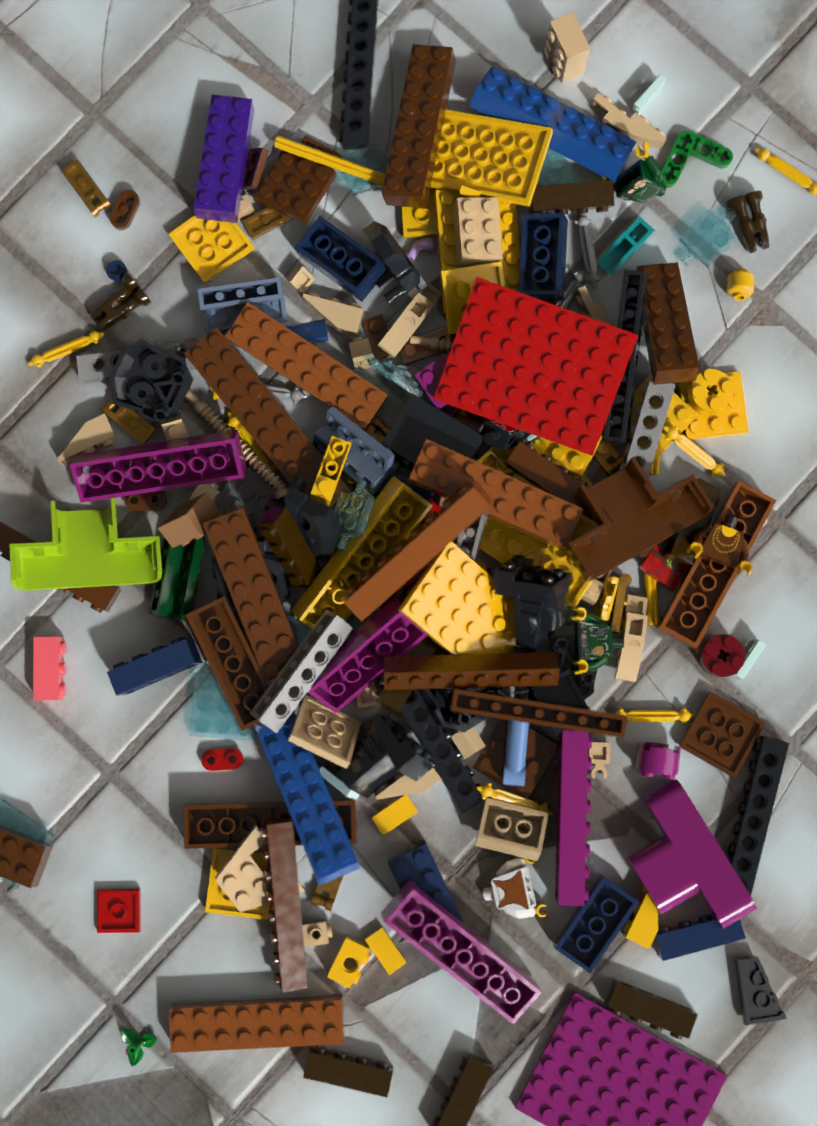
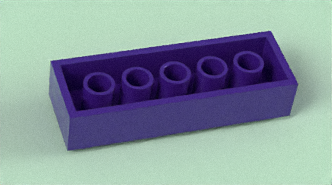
[193,94,254,223]

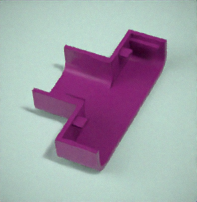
[626,779,757,929]

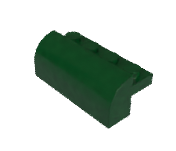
[149,537,205,621]

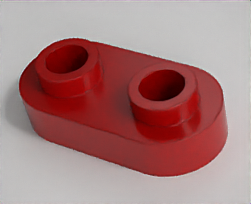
[201,748,244,771]

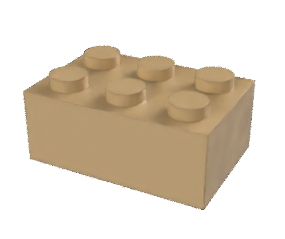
[544,12,590,83]
[452,197,503,267]
[475,798,549,861]

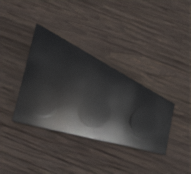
[735,956,787,1025]

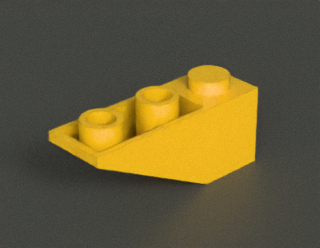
[310,436,352,506]
[622,884,658,949]

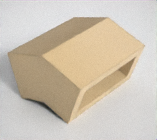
[451,727,485,759]

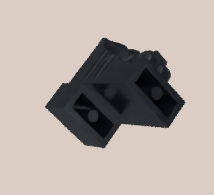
[494,555,572,648]
[338,713,436,799]

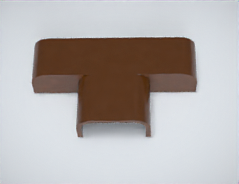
[566,457,714,582]

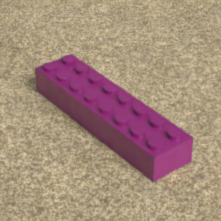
[70,430,247,503]
[555,730,592,906]
[381,880,542,1024]

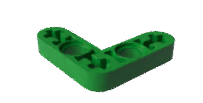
[662,131,733,188]

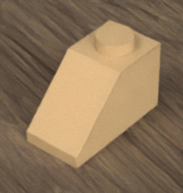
[349,337,375,371]

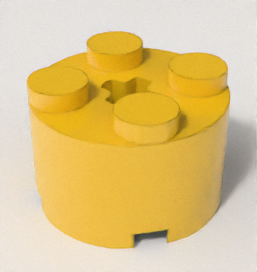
[687,369,734,415]

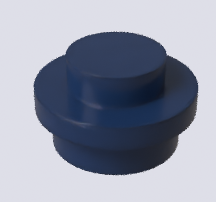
[106,260,127,281]

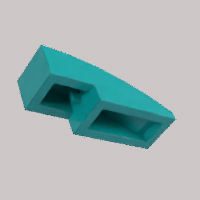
[596,216,656,276]

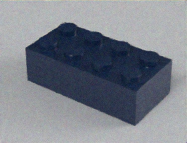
[518,213,568,301]
[294,216,387,302]
[107,637,203,696]
[387,842,463,922]
[553,874,639,974]

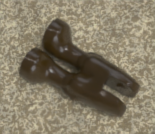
[724,190,769,254]
[90,272,152,331]

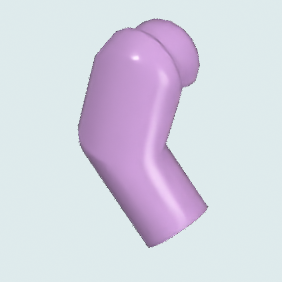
[406,238,436,261]

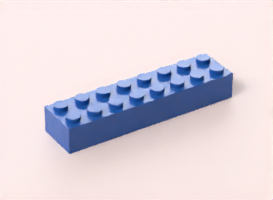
[469,66,637,183]
[254,711,360,886]

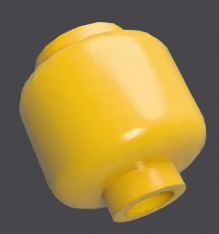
[727,268,754,301]

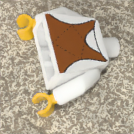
[483,857,547,919]

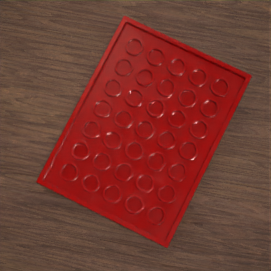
[433,277,639,456]

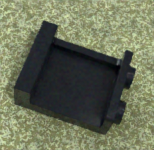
[529,666,591,734]

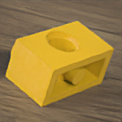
[327,935,371,988]

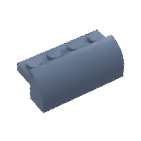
[197,277,288,333]
[313,407,398,494]

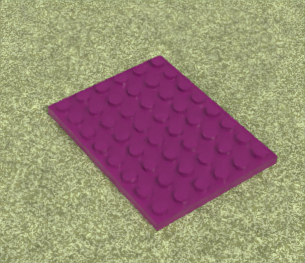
[514,991,728,1126]

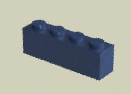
[654,914,746,961]

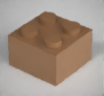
[158,492,221,548]

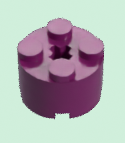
[635,742,681,779]

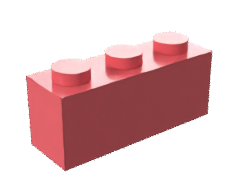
[33,637,67,701]

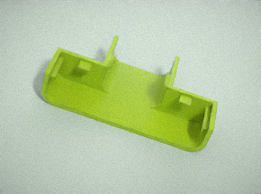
[10,498,162,591]

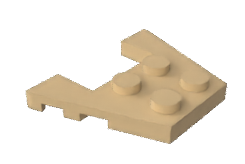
[215,824,305,912]

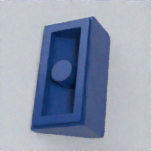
[287,321,329,344]

